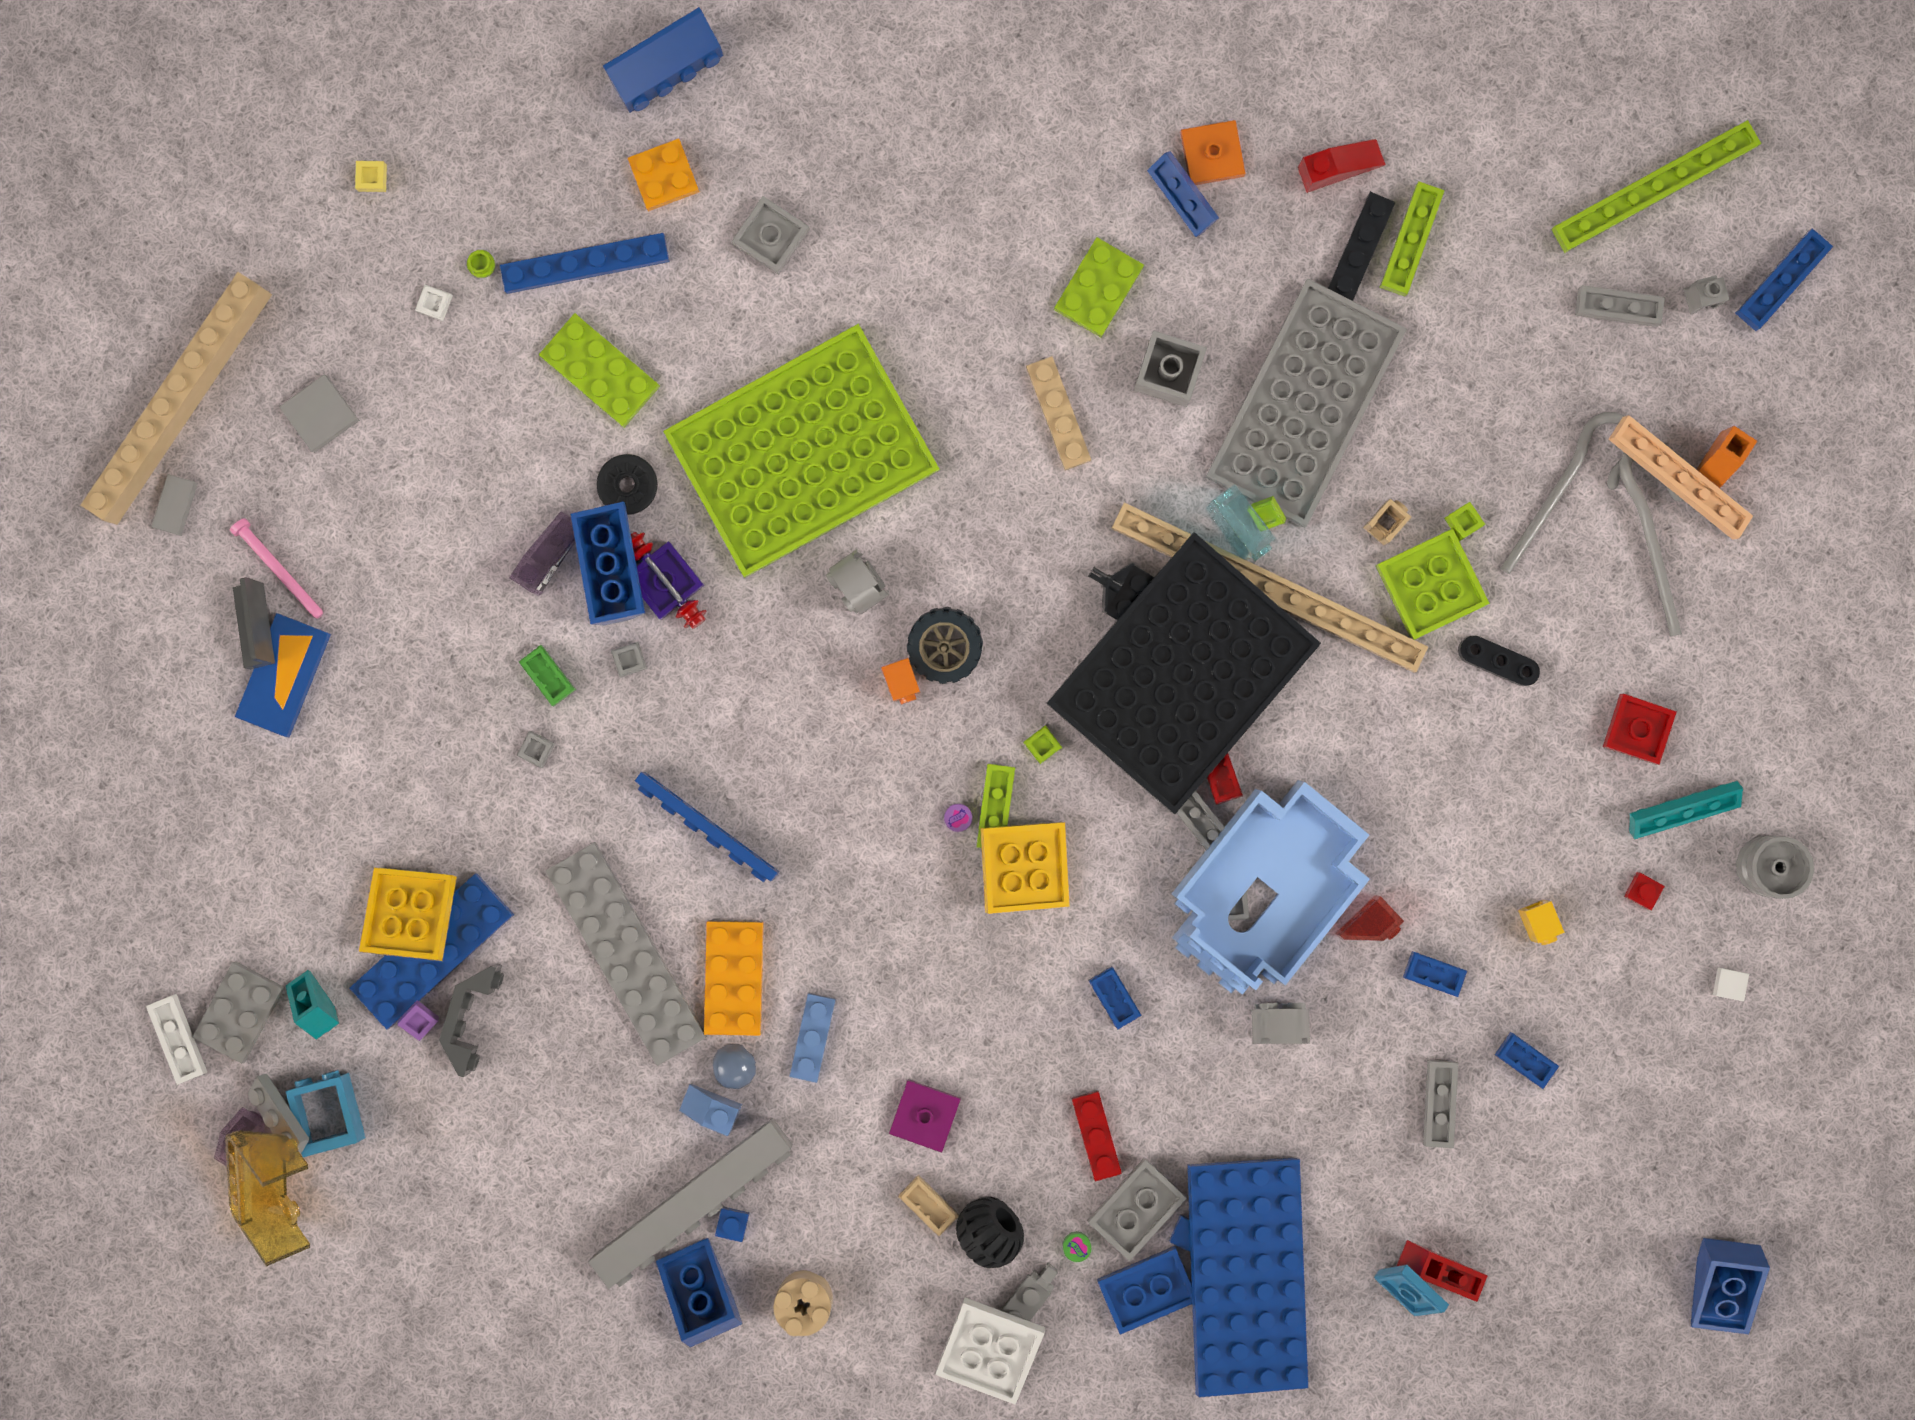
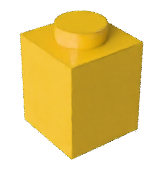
[1518,899,1565,945]

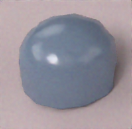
[713,1044,756,1089]

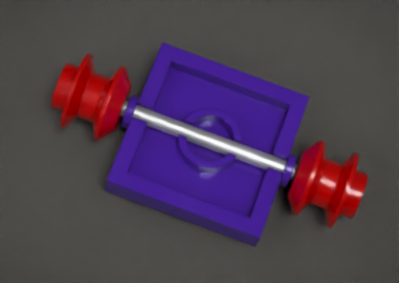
[631,532,707,629]

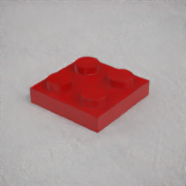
[1603,693,1677,765]

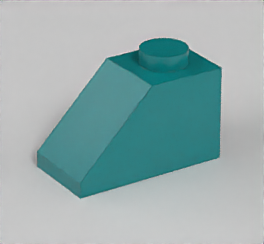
[285,970,339,1040]

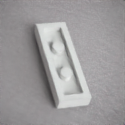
[146,994,207,1085]

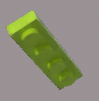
[1379,181,1445,297]

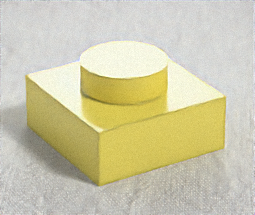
[355,161,387,192]

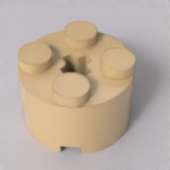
[773,1270,833,1336]

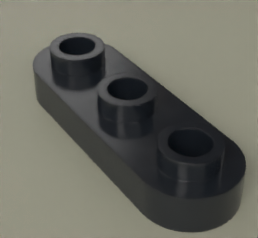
[1458,636,1540,686]

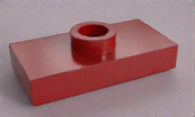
[1207,753,1243,805]

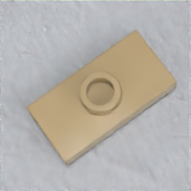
[898,1174,959,1236]

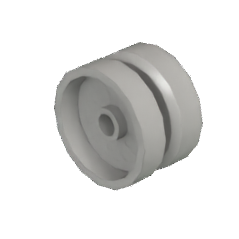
[1736,835,1814,899]

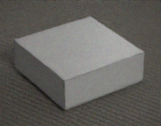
[611,642,647,678]
[516,731,556,768]

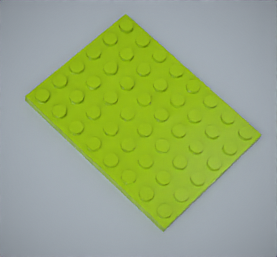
[663,323,940,578]

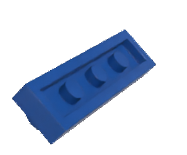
[1735,228,1833,331]

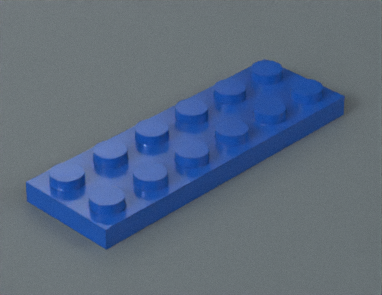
[349,873,514,1030]

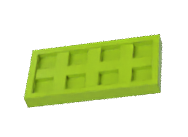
[539,313,660,428]

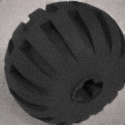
[956,1197,1024,1268]

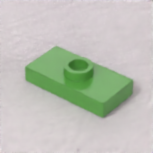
[519,645,576,707]

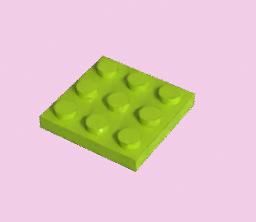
[1375,528,1490,640]

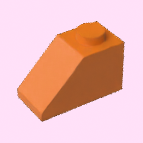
[881,658,921,705]

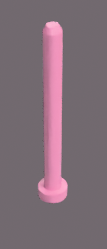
[230,518,323,619]

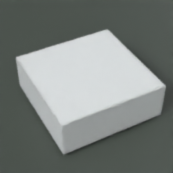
[415,284,453,321]
[1713,967,1749,1001]

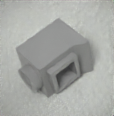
[1683,275,1730,315]

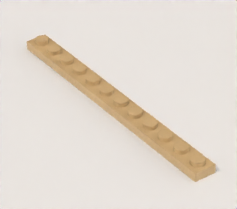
[1111,503,1428,673]

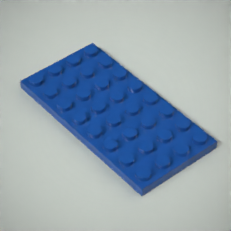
[1187,1158,1308,1398]

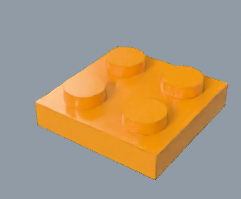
[628,138,700,212]

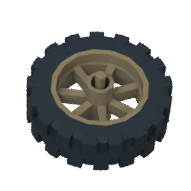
[907,607,983,684]

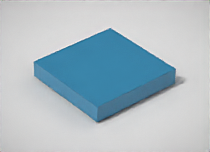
[1374,1265,1449,1316]

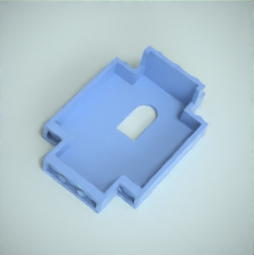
[1172,780,1370,995]

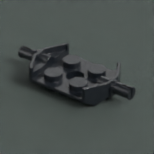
[1088,563,1154,620]

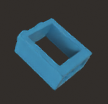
[286,1070,366,1158]

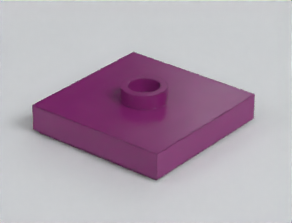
[889,1079,961,1153]

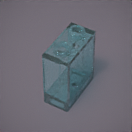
[1205,484,1276,562]

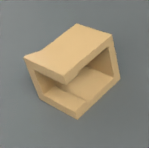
[1363,499,1411,545]

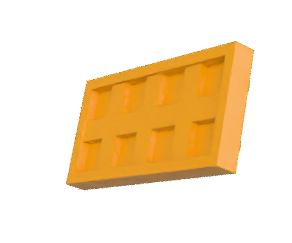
[704,921,764,1036]

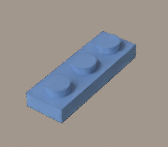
[790,993,836,1083]

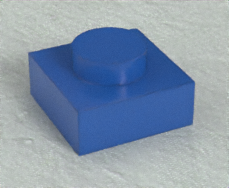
[715,1206,750,1242]

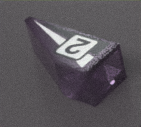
[509,511,575,596]

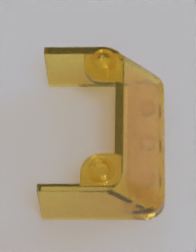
[225,1130,310,1267]

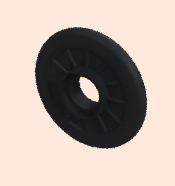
[596,454,658,515]

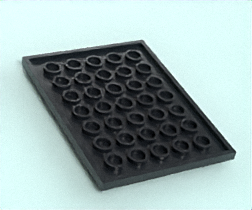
[1046,532,1321,815]

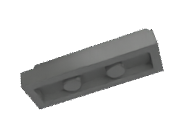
[232,577,275,670]

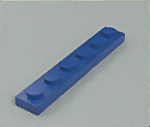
[500,233,670,294]
[635,772,780,882]

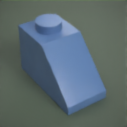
[679,1084,742,1136]

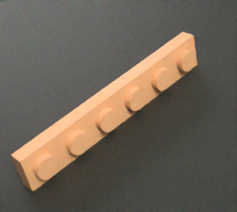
[1608,415,1753,540]

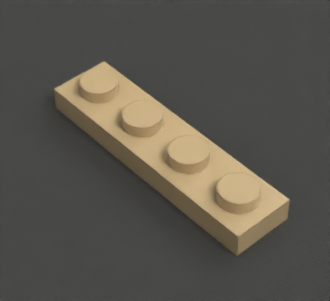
[1026,356,1091,471]

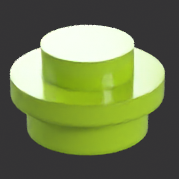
[467,250,495,278]

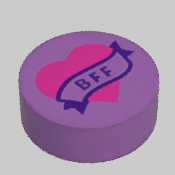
[944,804,972,832]

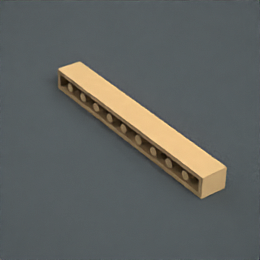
[80,272,272,525]

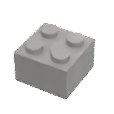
[1133,330,1207,407]

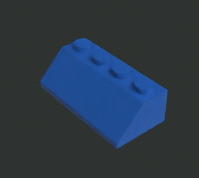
[603,7,724,113]
[570,502,645,626]

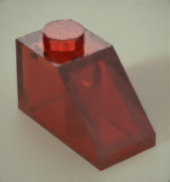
[1335,895,1404,941]

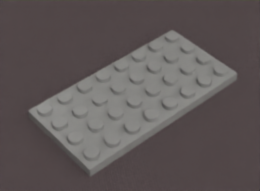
[1205,278,1407,528]

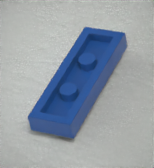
[1147,151,1219,237]

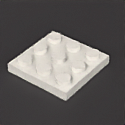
[935,1298,1045,1405]

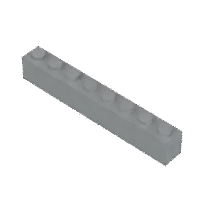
[588,1118,793,1289]

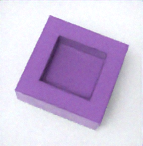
[397,1000,439,1041]

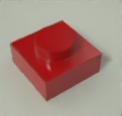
[1624,872,1665,911]

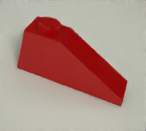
[1298,139,1386,193]
[1397,1240,1488,1302]

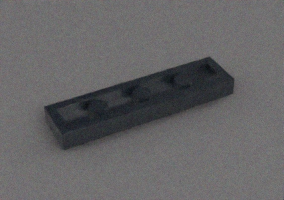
[1328,191,1396,301]

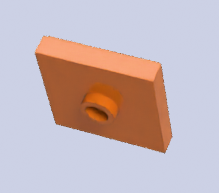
[1180,120,1246,185]

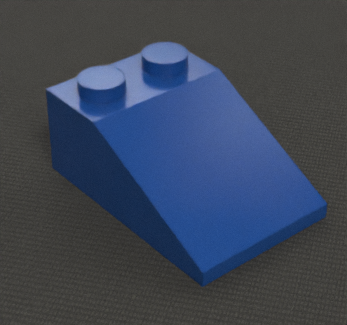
[656,1238,743,1348]
[1691,1238,1770,1335]

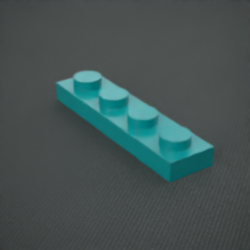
[1629,781,1743,840]

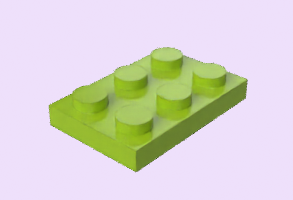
[1054,237,1144,338]

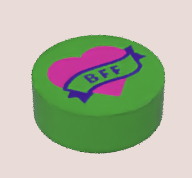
[1063,1231,1091,1262]

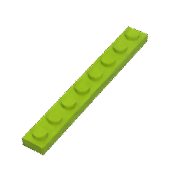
[1551,120,1762,253]

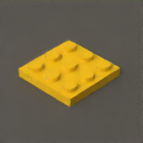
[981,822,1070,914]
[359,867,457,961]

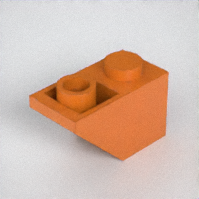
[1696,426,1757,488]

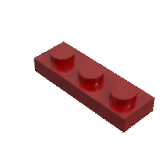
[1071,1091,1122,1182]

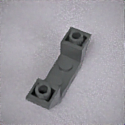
[439,964,504,1077]

